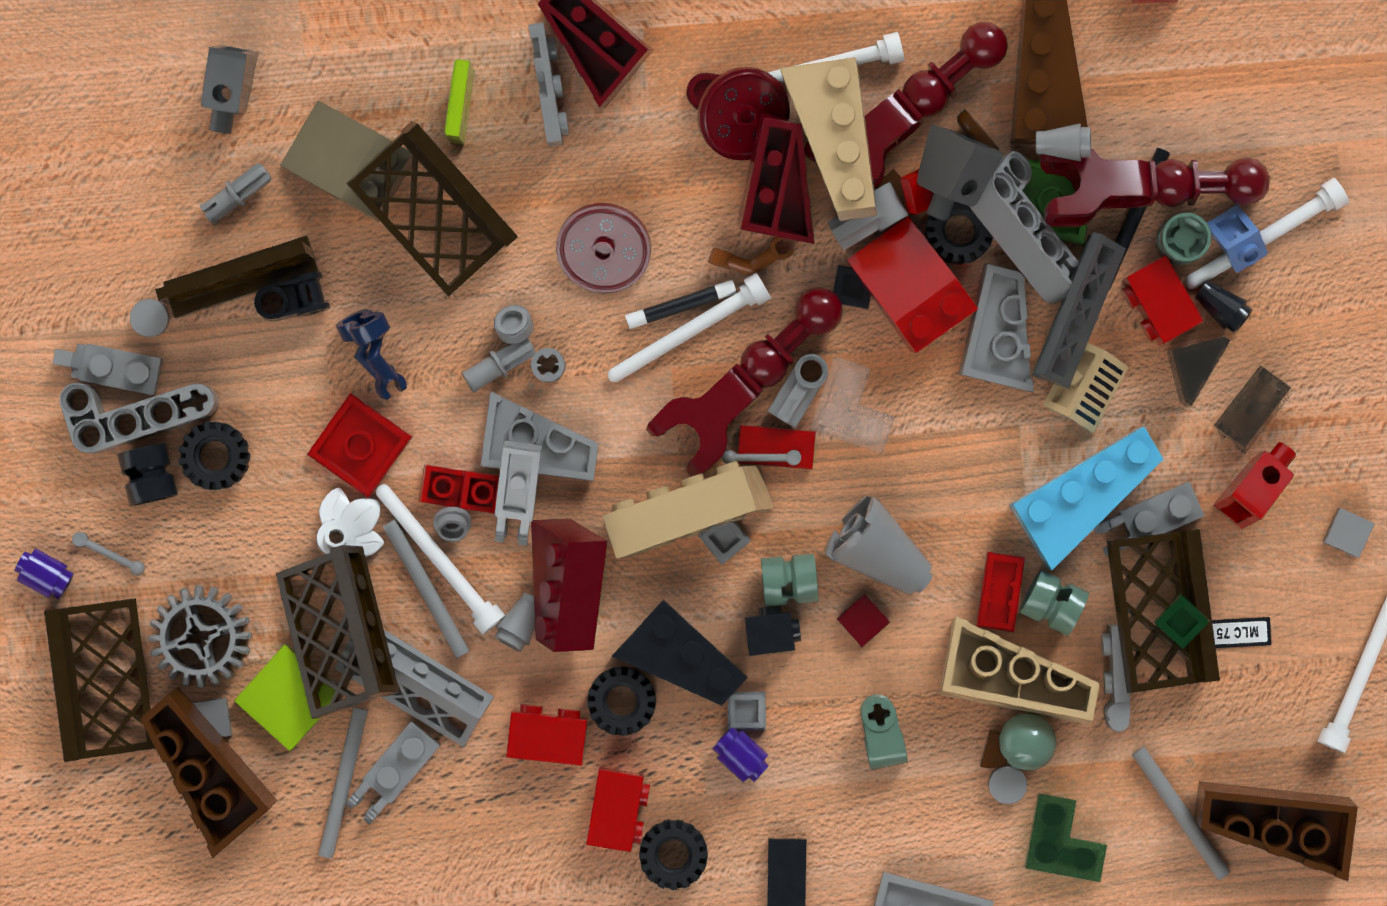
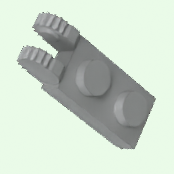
[495,440,542,546]
[1094,482,1204,556]
[1101,624,1131,733]
[345,721,440,825]

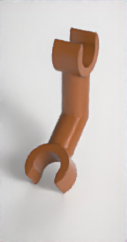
[708,237,795,276]

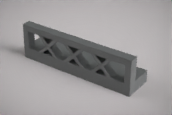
[1032,232,1126,389]

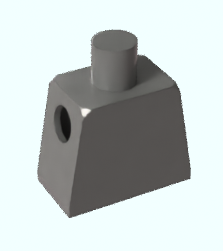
[201,45,258,134]
[917,124,1003,221]

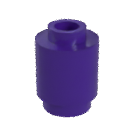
[14,548,74,600]
[712,727,769,782]

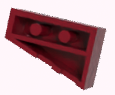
[538,0,654,108]
[531,519,608,652]

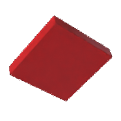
[307,393,413,498]

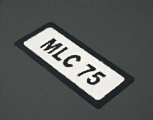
[1212,617,1272,648]

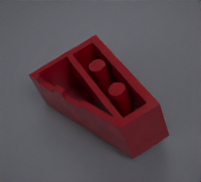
[737,113,815,244]

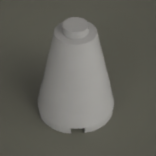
[825,496,932,594]

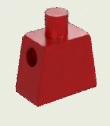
[1213,442,1296,529]

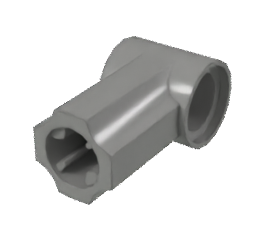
[827,182,909,250]
[767,354,828,428]

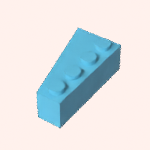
[1009,427,1164,570]

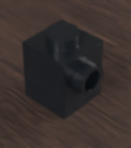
[745,605,801,656]

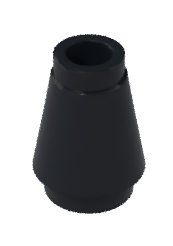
[1195,280,1253,334]

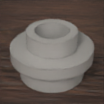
[433,507,471,542]

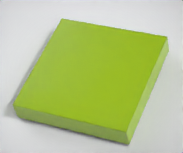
[444,59,475,145]
[234,644,336,751]

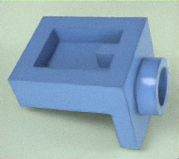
[1207,204,1268,273]

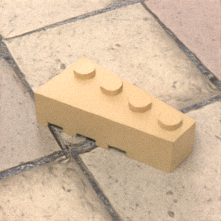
[780,57,878,221]
[602,461,774,559]
[938,616,1100,724]

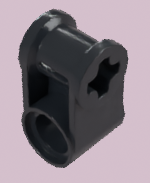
[254,272,330,322]

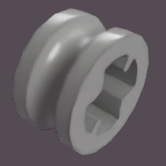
[531,348,565,383]

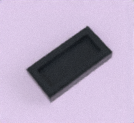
[767,838,807,906]

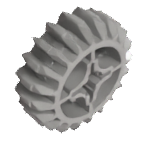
[148,585,252,688]

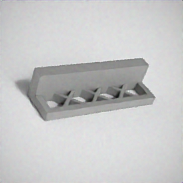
[335,630,494,747]

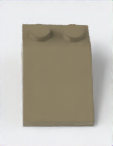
[280,101,412,222]

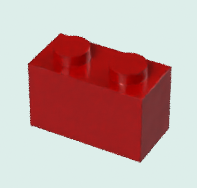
[1121,255,1203,346]
[506,704,588,766]
[586,767,650,852]

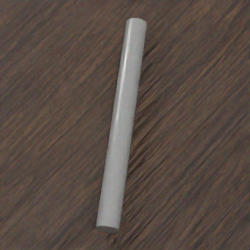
[383,519,470,658]
[318,707,368,858]
[1132,746,1231,880]

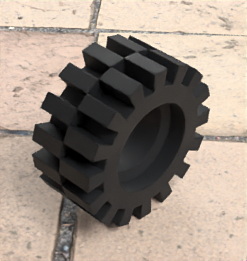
[925,202,994,265]
[178,422,250,490]
[587,666,656,736]
[639,819,708,890]

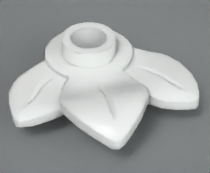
[316,488,384,557]

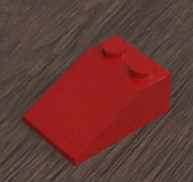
[846,216,978,353]

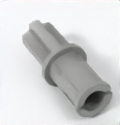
[200,163,271,225]
[461,338,535,393]

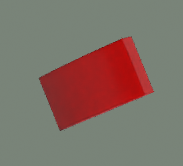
[418,465,499,514]

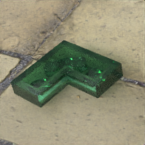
[1024,792,1107,882]

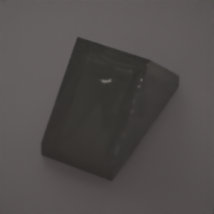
[1167,337,1231,407]

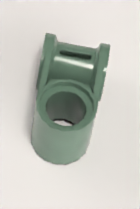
[860,694,908,770]

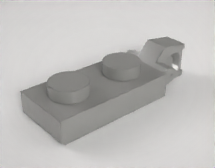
[52,344,163,396]

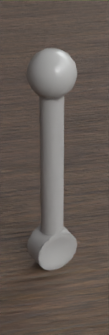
[722,450,801,465]
[72,532,145,576]

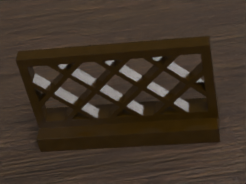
[346,121,518,297]
[155,235,320,319]
[1106,529,1220,693]
[276,545,400,719]
[44,598,156,762]

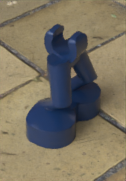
[336,309,407,400]

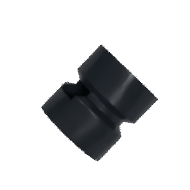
[117,443,178,506]

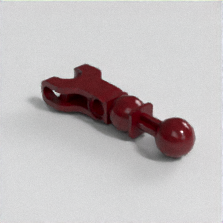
[804,22,1008,190]
[1039,148,1270,227]
[646,287,843,477]

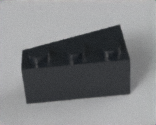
[612,599,748,706]

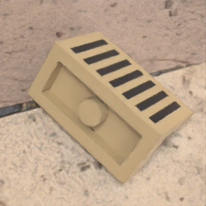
[1043,343,1129,433]

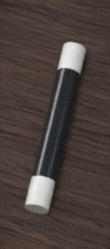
[625,280,737,329]

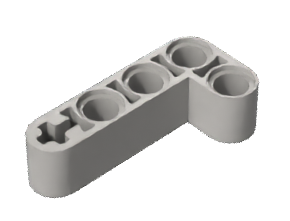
[969,151,1080,304]
[59,383,219,454]

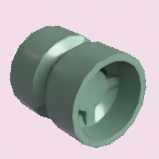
[1155,213,1211,266]
[761,553,818,607]
[1019,569,1089,636]

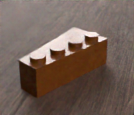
[1010,0,1088,145]
[140,687,278,858]
[1194,781,1358,881]

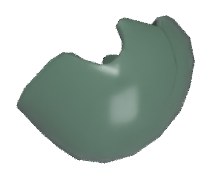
[998,713,1057,771]

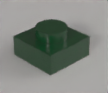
[1154,594,1209,649]

